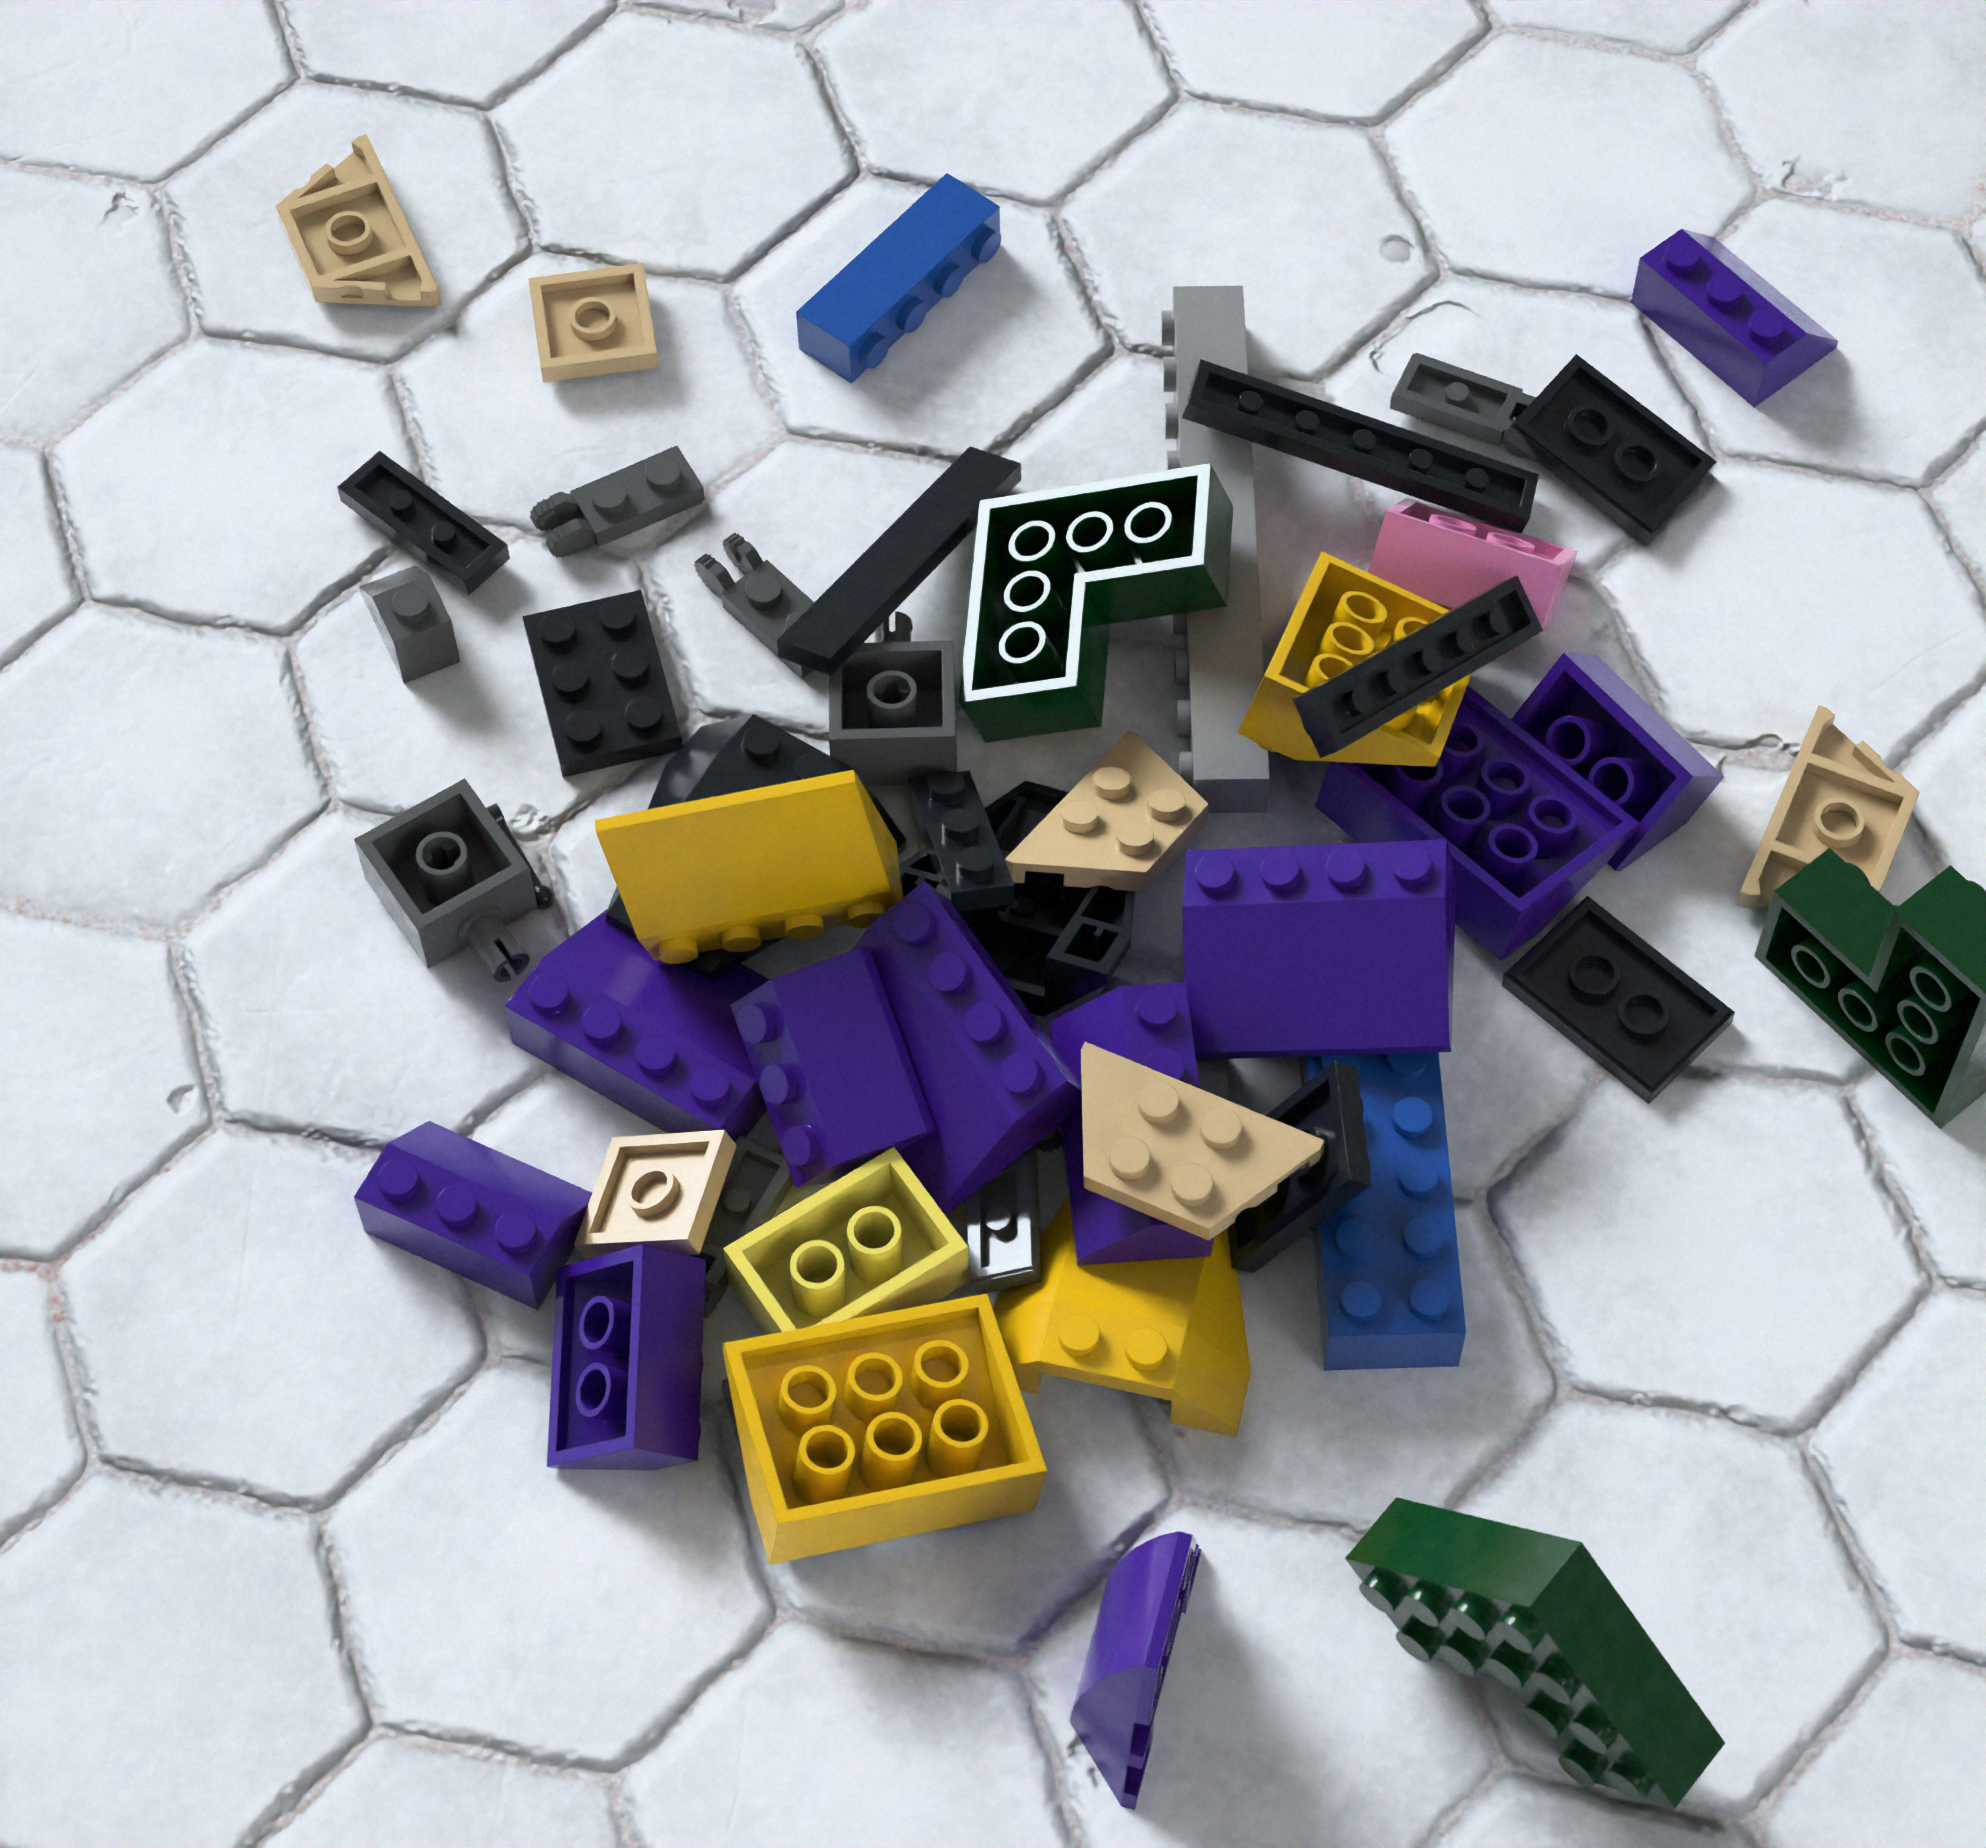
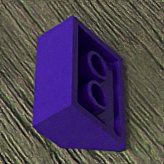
[1631,228,1838,408]
[1511,653,1724,871]
[730,947,936,1188]
[354,1121,592,1310]
[547,1244,706,1470]

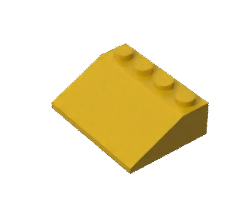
[1238,551,1472,767]
[594,770,903,964]
[723,1294,1047,1565]

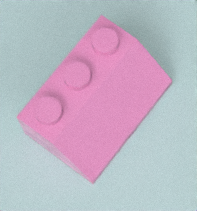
[1368,498,1578,640]

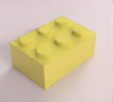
[723,1147,969,1335]

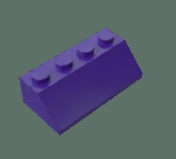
[1049,982,1215,1265]

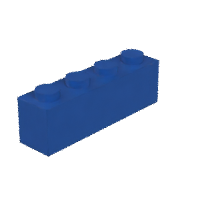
[796,173,1002,384]

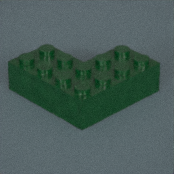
[959,463,1233,743]
[1754,848,1986,1129]
[1345,1497,1725,1808]

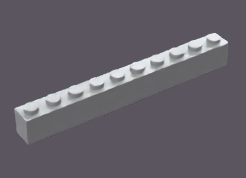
[1161,285,1270,813]

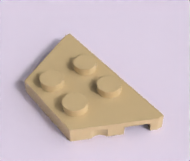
[275,134,442,307]
[1736,705,1920,908]
[1005,731,1209,892]
[1081,1042,1324,1241]

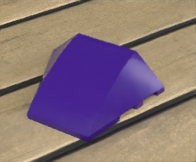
[1070,1531,1202,1810]

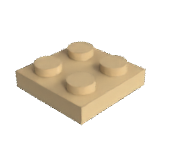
[528,263,659,383]
[574,1130,737,1260]

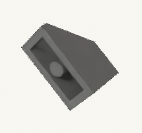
[359,565,460,684]

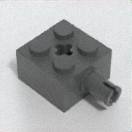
[829,611,957,786]
[354,778,538,982]

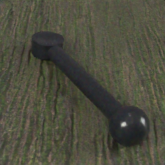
[486,803,555,910]

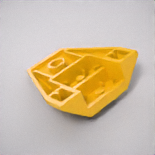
[992,1195,1251,1437]

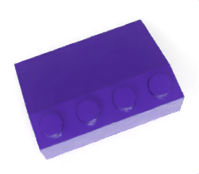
[1315,685,1640,961]
[1182,839,1456,1060]
[850,881,1082,1215]
[504,909,770,1143]

